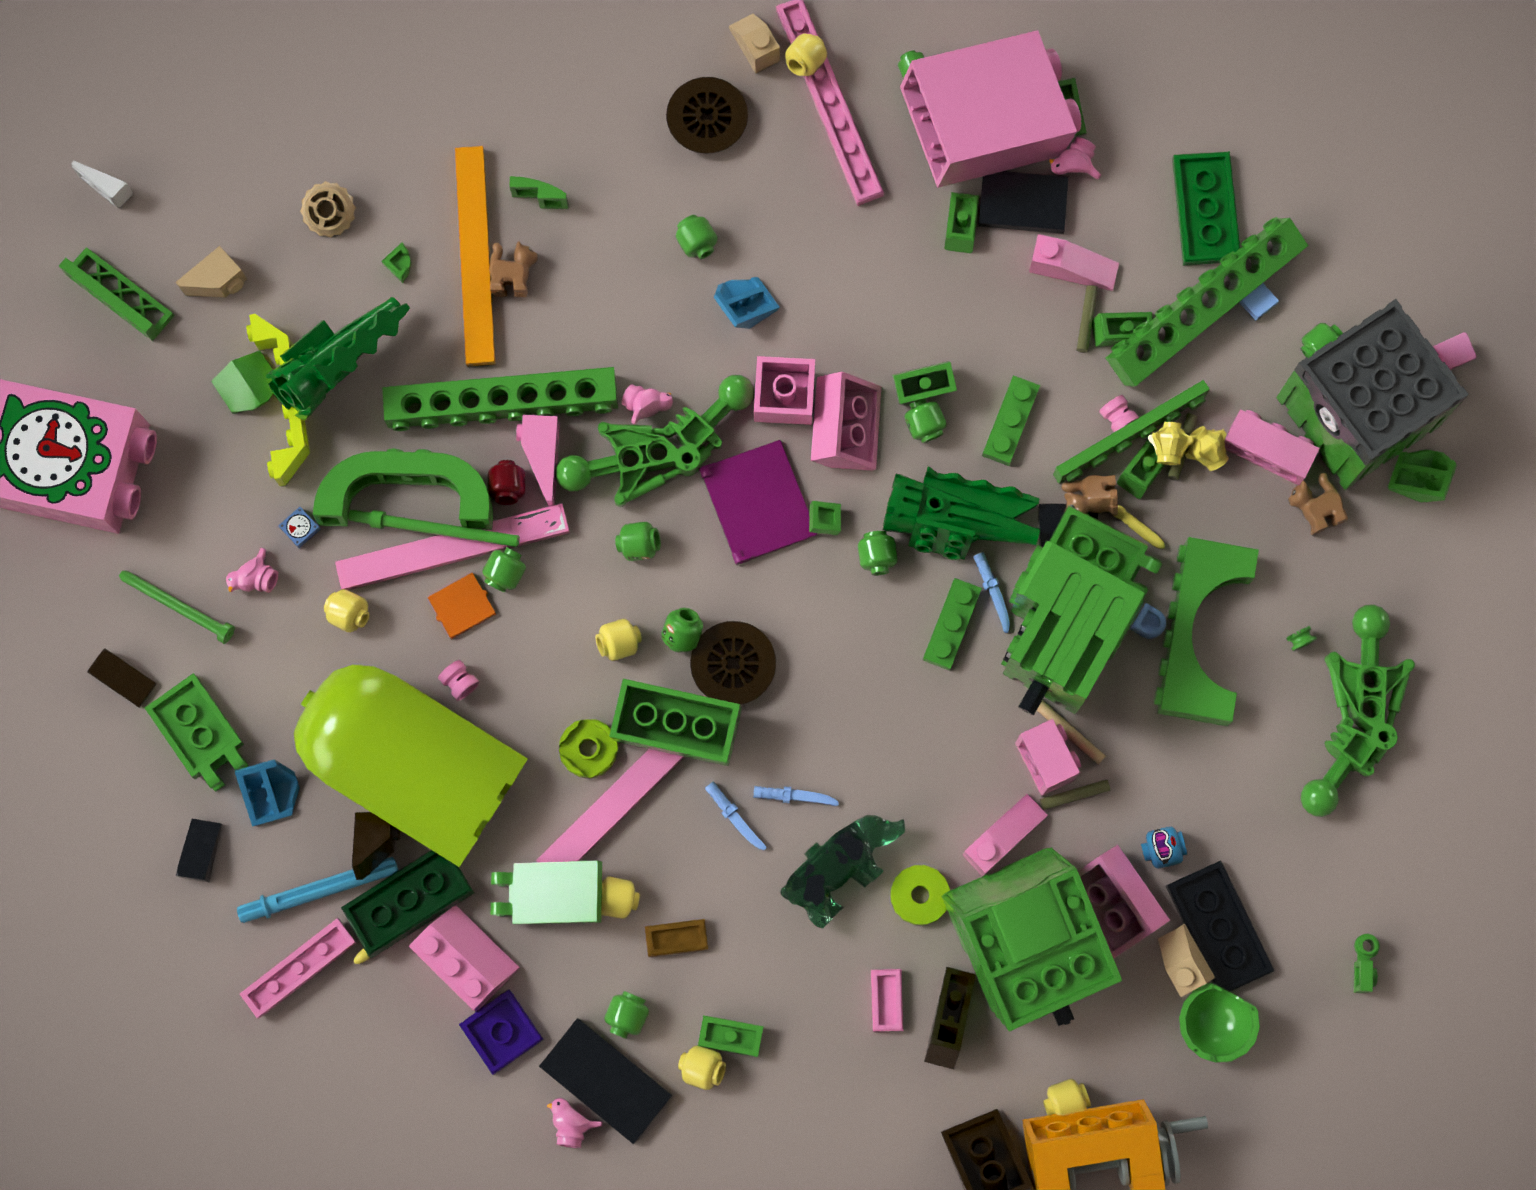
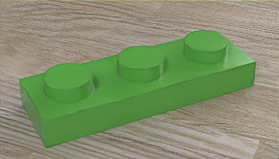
[982,375,1040,466]
[923,578,982,671]

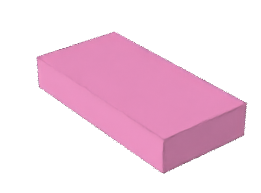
[871,969,904,1032]

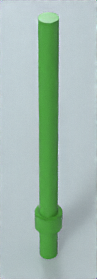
[348,509,520,547]

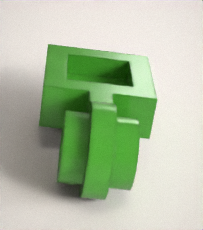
[1354,934,1380,993]

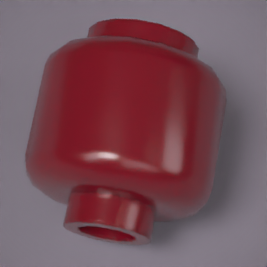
[487,460,526,505]

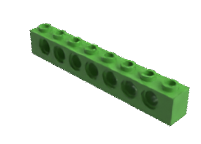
[1105,217,1308,386]
[382,367,618,431]

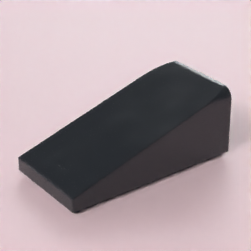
[176,818,222,883]

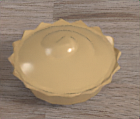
[300,181,356,238]

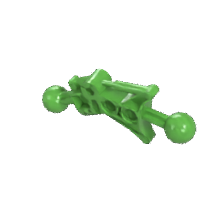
[555,375,755,507]
[1300,604,1415,817]

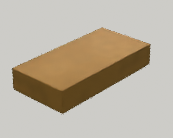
[645,919,709,957]

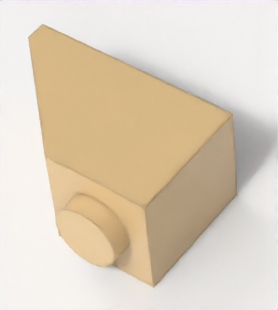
[729,14,780,74]
[175,246,247,298]
[1158,924,1215,997]

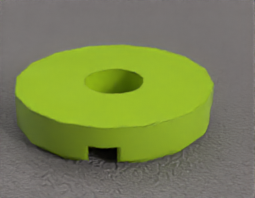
[559,719,618,779]
[890,865,950,925]

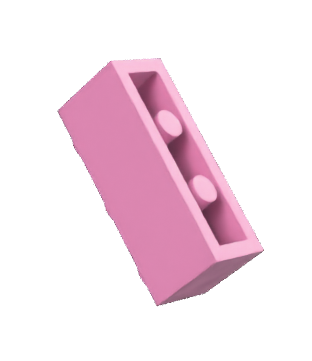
[1225,409,1320,485]

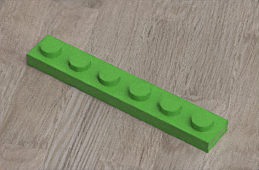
[1053,380,1210,484]

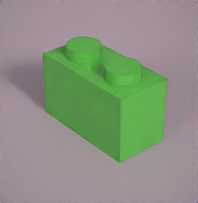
[892,361,957,404]

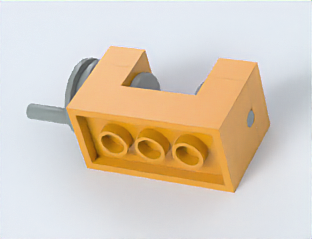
[1022,1099,1208,1190]

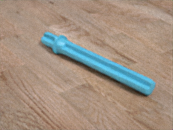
[237,857,398,923]

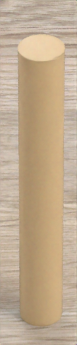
[1037,700,1106,765]

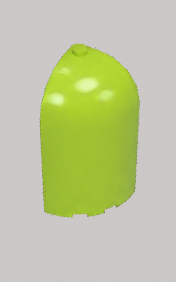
[293,665,528,867]

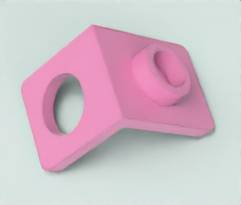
[1433,332,1477,370]

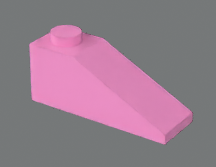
[1029,234,1119,291]
[516,415,560,507]
[962,794,1048,876]

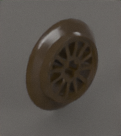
[666,77,748,154]
[690,621,776,705]

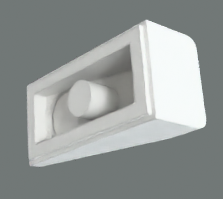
[71,161,133,208]

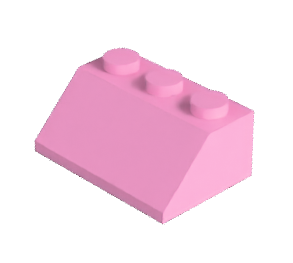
[811,372,882,471]
[1078,845,1170,959]
[409,905,520,1012]

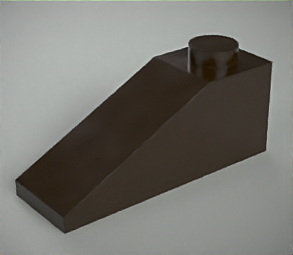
[924,967,976,1070]

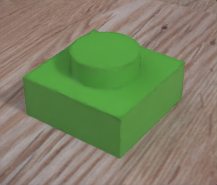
[809,501,841,535]

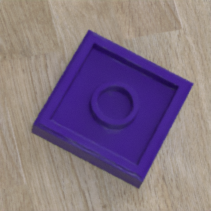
[459,989,544,1075]

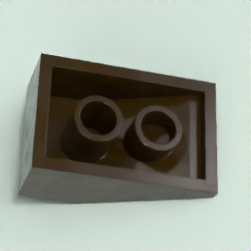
[941,1109,1034,1190]

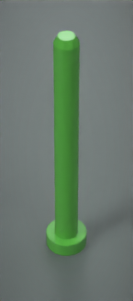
[119,570,235,644]

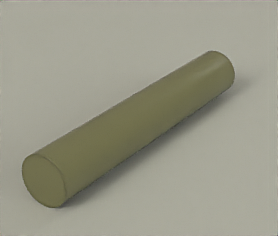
[1076,285,1098,353]
[1168,413,1198,481]
[1040,779,1110,810]

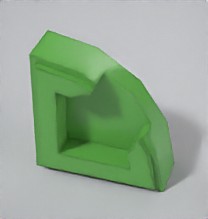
[382,242,411,283]

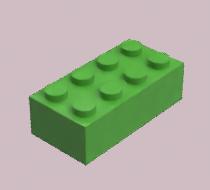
[609,679,742,766]

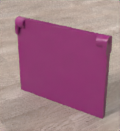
[699,440,817,565]

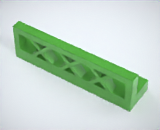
[59,247,175,342]

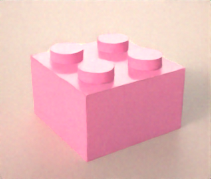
[754,356,815,425]
[1015,719,1081,796]

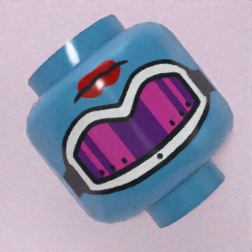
[1141,826,1187,869]

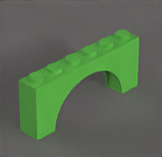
[1154,537,1259,726]

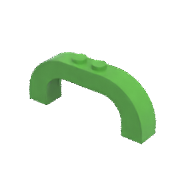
[313,448,493,530]

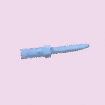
[973,552,1010,633]
[705,781,766,850]
[753,786,839,806]

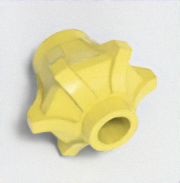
[1148,422,1194,465]
[1184,426,1229,471]

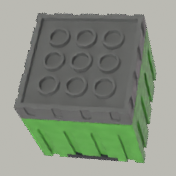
[1276,299,1469,490]

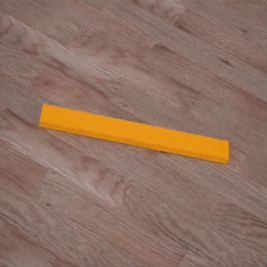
[455,146,496,367]

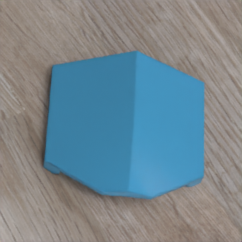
[714,277,780,329]
[235,759,300,827]

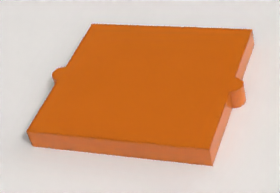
[428,572,496,639]

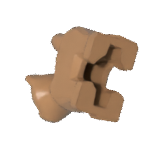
[489,241,538,297]
[1288,473,1348,536]
[1061,475,1118,515]

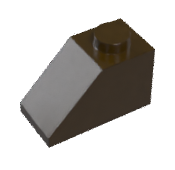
[352,812,400,880]

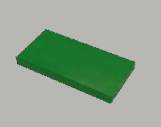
[1172,151,1240,266]

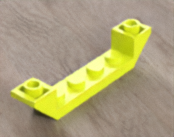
[246,314,310,486]

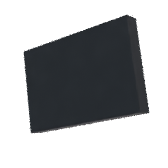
[979,171,1068,234]

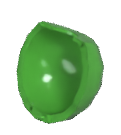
[1179,983,1260,1063]

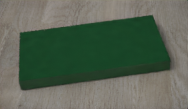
[341,850,475,959]

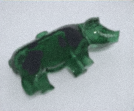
[780,815,905,929]

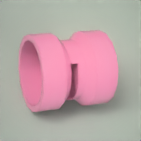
[1099,395,1139,432]
[438,660,480,701]

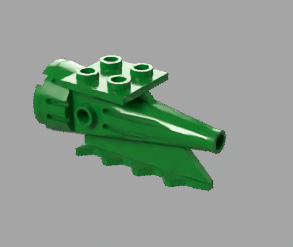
[266,297,410,420]
[882,466,1040,560]

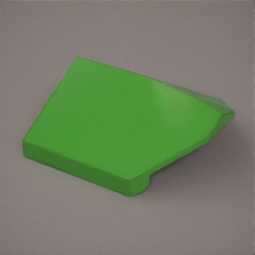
[211,350,273,414]
[1387,449,1457,503]

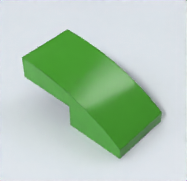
[509,176,569,209]

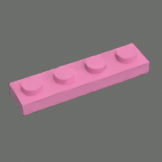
[240,918,357,1019]

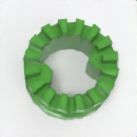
[1286,626,1317,651]

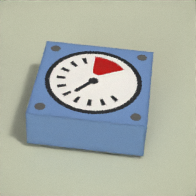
[278,507,321,548]

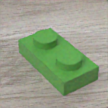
[698,1015,763,1057]

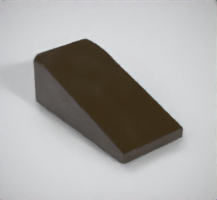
[87,648,157,708]

